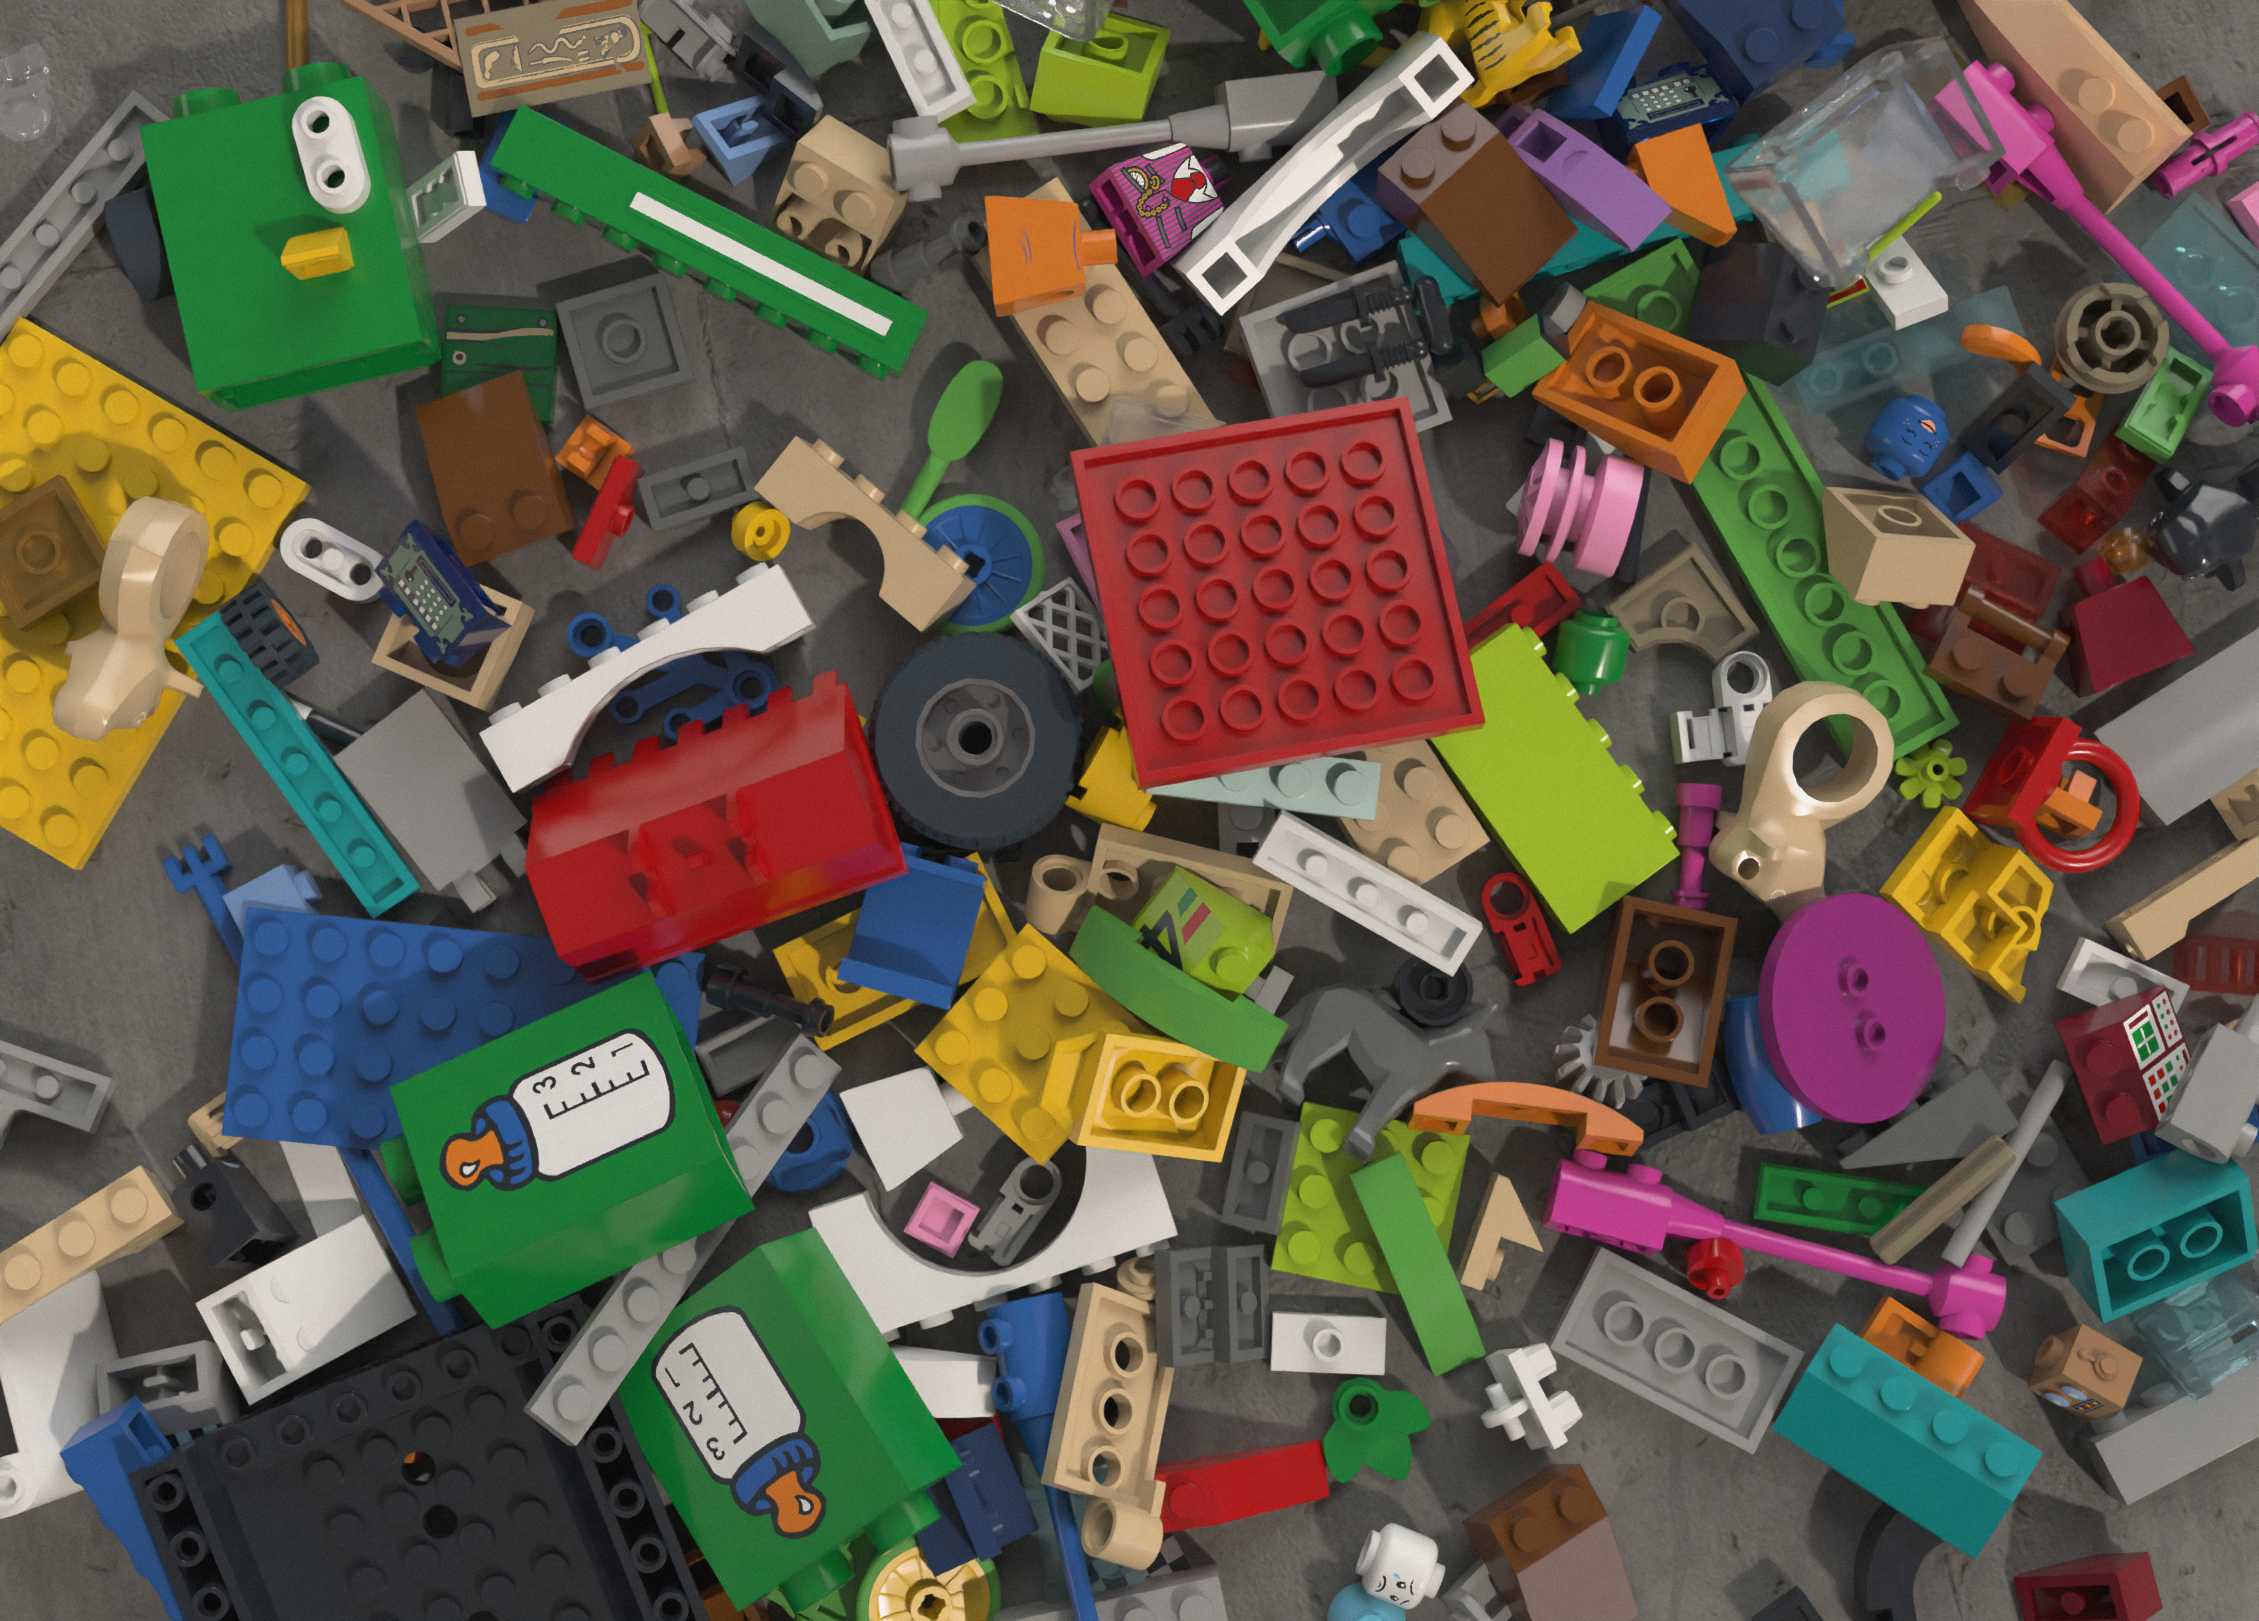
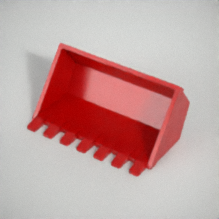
[524,670,910,986]

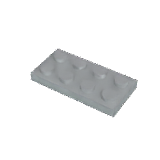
[1547,1245,1805,1455]

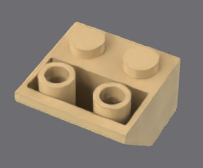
[766,114,911,279]

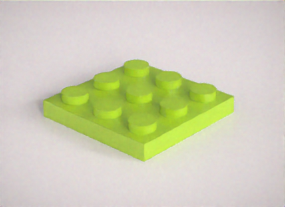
[1270,1101,1471,1295]

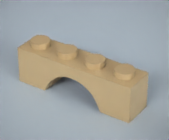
[754,436,977,637]

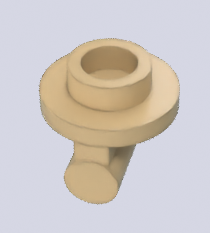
[1117,1255,1156,1304]

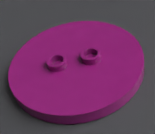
[1758,893,1946,1123]

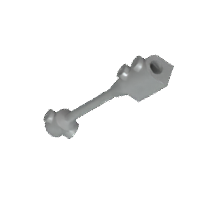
[887,70,1339,202]
[2154,993,2259,1164]

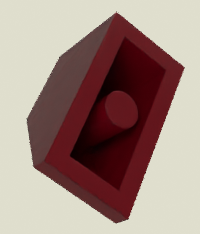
[2013,1552,2163,1621]

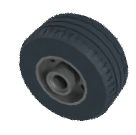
[868,631,1086,850]

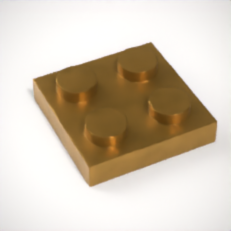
[0,474,107,632]

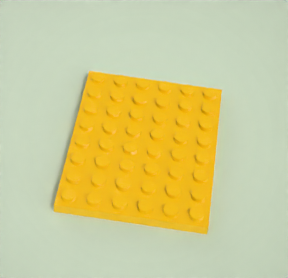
[0,316,312,870]

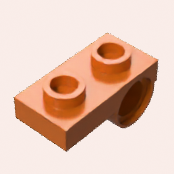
[1858,1295,1986,1400]

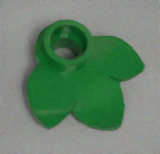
[1323,1376,1432,1483]

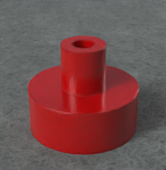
[1685,1238,1745,1299]

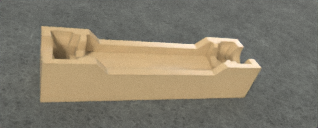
[2105,832,2259,961]

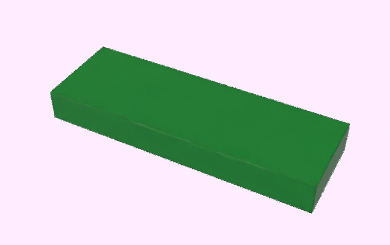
[1750,1161,1930,1244]

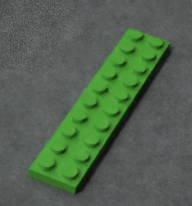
[1582,237,1960,762]

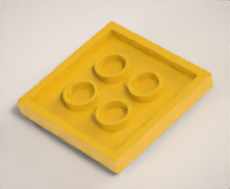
[914,923,1155,1166]

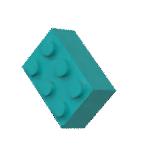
[2054,1147,2259,1324]

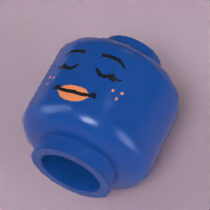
[1864,394,1950,481]

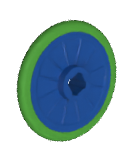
[916,494,1045,636]

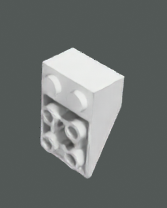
[195,1214,418,1406]

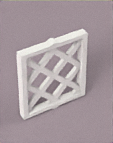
[1010,577,1109,695]

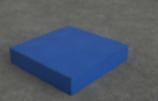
[1543,4,1663,125]

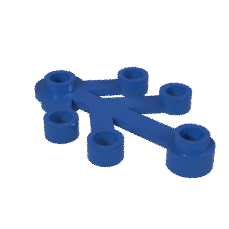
[567,584,780,741]

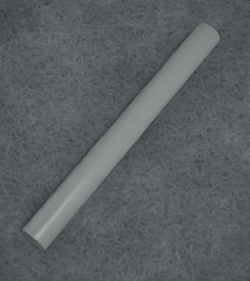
[1941,1059,2073,1268]

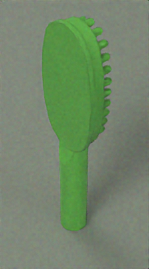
[896,360,1004,519]

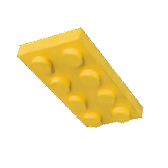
[773,852,1017,1052]

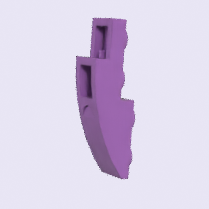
[1493,104,1672,252]

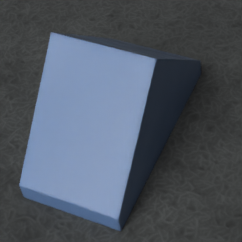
[690,94,795,187]

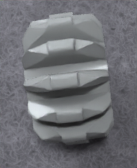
[1552,1014,1648,1110]

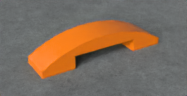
[1406,1082,1644,1156]

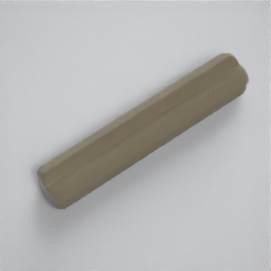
[1869,1135,2017,1265]

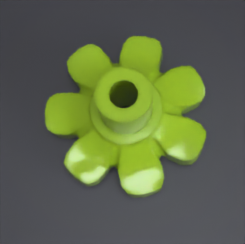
[1893,738,1967,809]

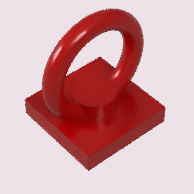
[1961,716,2140,874]

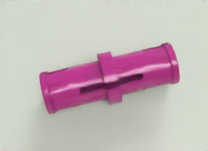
[2150,110,2259,200]

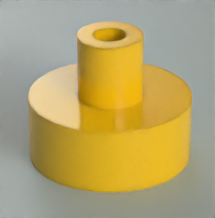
[731,501,790,562]

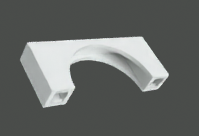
[808,1146,1178,1342]

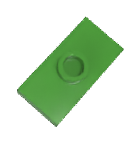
[2114,345,2213,465]

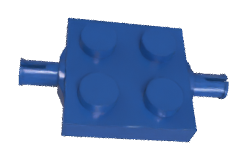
[1289,137,1409,269]

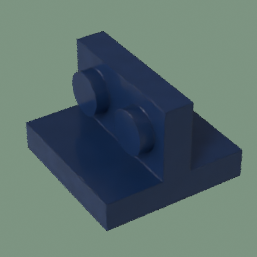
[917,1421,1040,1577]

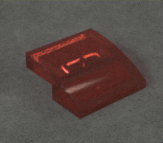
[1906,520,2063,656]

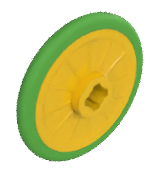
[854,1535,1001,1621]

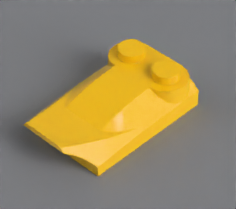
[1038,1029,1247,1163]

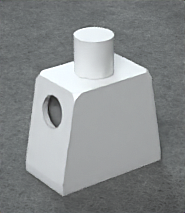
[839,1065,974,1192]

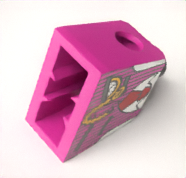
[1088,143,1231,278]

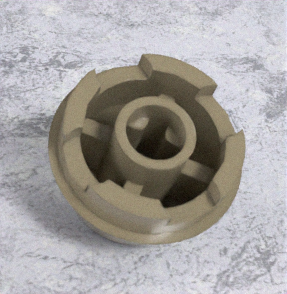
[2054,282,2169,394]

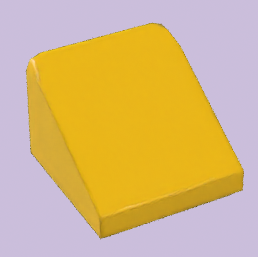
[280,227,354,280]

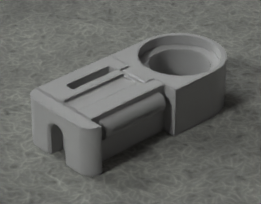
[968,1156,1063,1266]

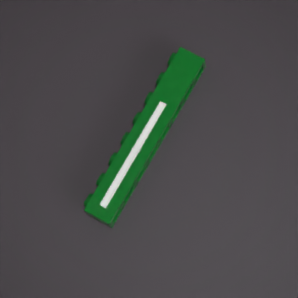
[490,104,929,381]

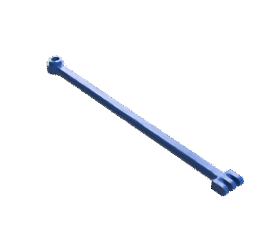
[162,832,465,1335]

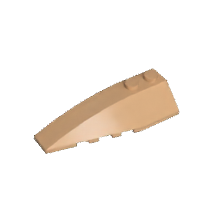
[1957,0,2194,215]

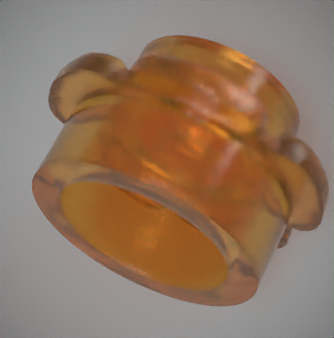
[2098,528,2154,575]

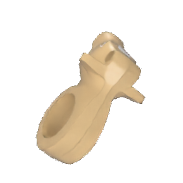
[52,496,209,742]
[1709,681,1895,925]

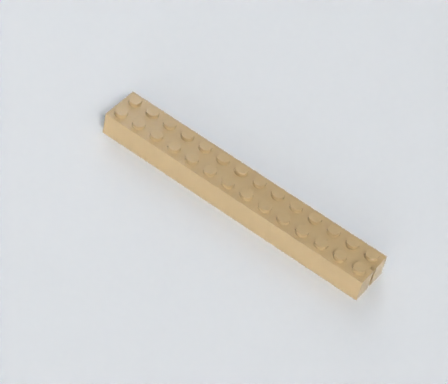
[969,177,1491,887]

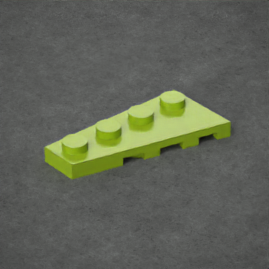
[929,0,1039,143]

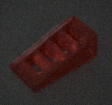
[2173,934,2259,997]

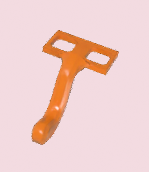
[1959,324,2104,461]

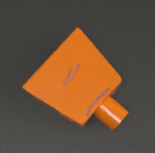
[984,196,1118,317]

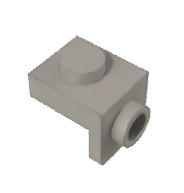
[1440,1557,1512,1621]

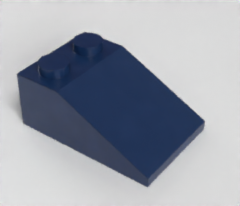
[1662,0,1847,107]

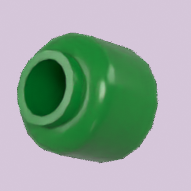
[1551,610,1630,695]

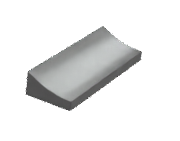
[2087,625,2259,828]

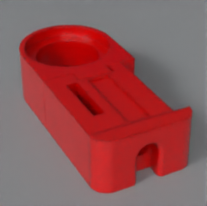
[1479,872,1562,986]

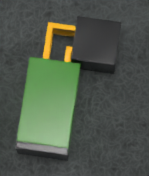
[1433,310,1571,405]

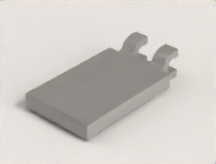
[333,688,531,913]

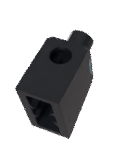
[170,1142,300,1271]

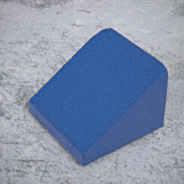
[1918,450,2004,527]

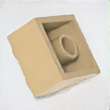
[1822,486,1976,609]

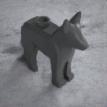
[1245,981,1499,1166]

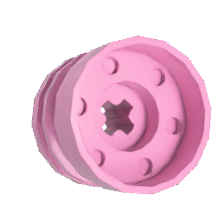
[1516,438,1644,578]

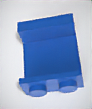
[837,841,988,1010]

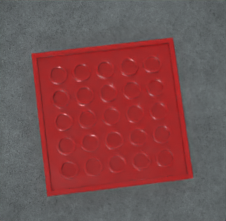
[1069,396,1486,790]

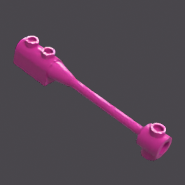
[1929,60,2259,427]
[1541,1149,2006,1341]

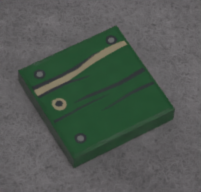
[440,304,561,424]

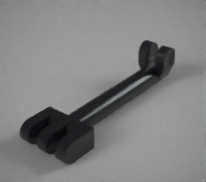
[1075,192,1224,362]

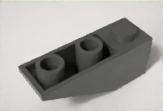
[1827,1063,2020,1169]

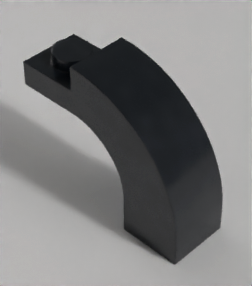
[1854,1502,1944,1621]

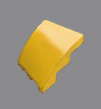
[1879,805,2054,1004]

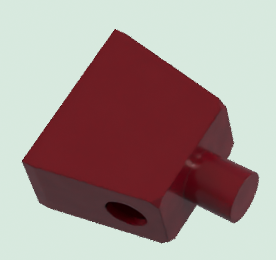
[2058,555,2195,698]

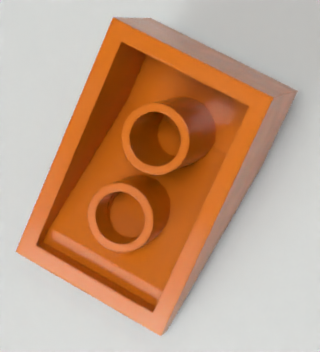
[1531,300,1748,485]

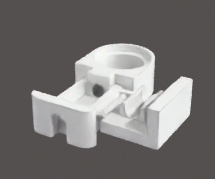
[1669,651,1772,767]

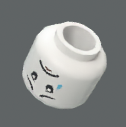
[1355,1523,1445,1610]

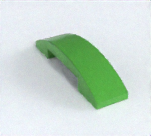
[1068,904,1289,1073]
[1347,1150,1486,1377]

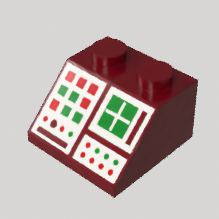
[2053,984,2191,1145]

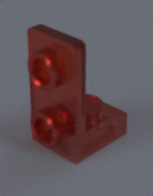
[2037,424,2158,556]

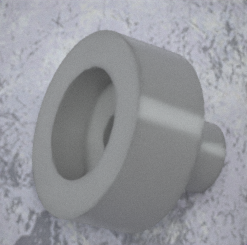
[1539,282,1586,333]

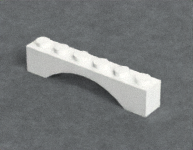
[1169,30,1475,316]
[479,562,817,794]

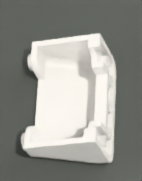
[0,1270,120,1519]

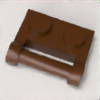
[1922,583,2070,726]

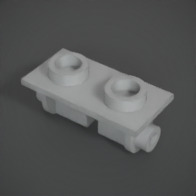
[636,0,738,81]

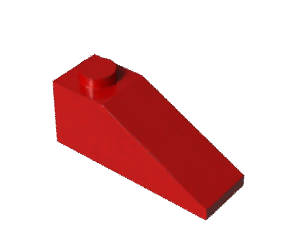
[1154,1438,1330,1533]

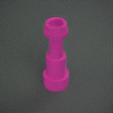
[1670,783,1722,910]

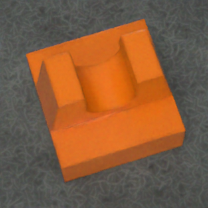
[555,414,636,491]
[2034,769,2103,842]

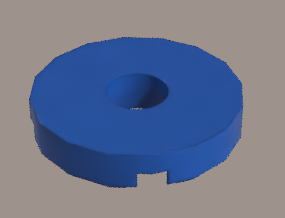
[763,1088,855,1192]

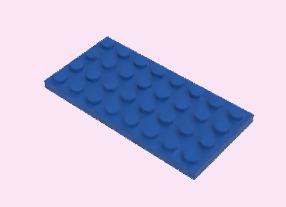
[221,907,707,1151]

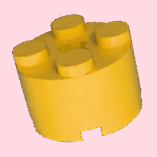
[1065,705,1157,832]

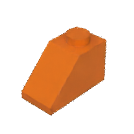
[1624,123,1737,247]

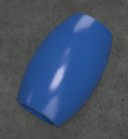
[1723,992,1822,1135]

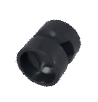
[1392,955,1474,1026]

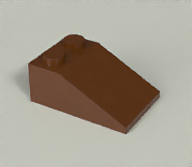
[1377,95,1579,309]
[414,370,581,568]
[1592,895,1738,1089]
[1462,1464,1639,1621]

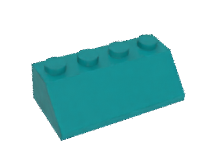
[1771,1323,2043,1561]

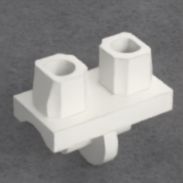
[1481,1343,1582,1450]

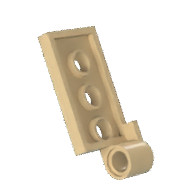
[1024,822,1294,963]
[1041,1282,1175,1570]

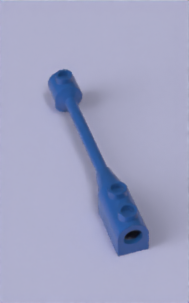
[978,1291,1099,1621]

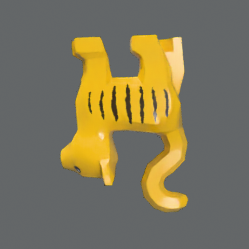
[1421,0,1582,108]

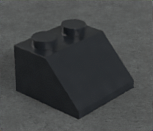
[1682,243,1837,387]

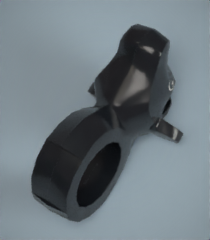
[2147,458,2259,592]

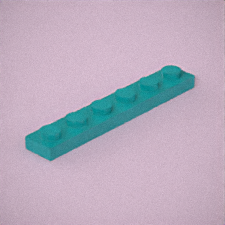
[173,610,424,920]

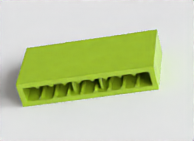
[1425,623,1680,934]

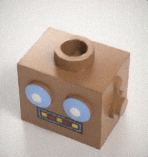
[2027,1324,2143,1422]

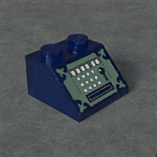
[1595,62,1739,165]
[374,519,512,668]

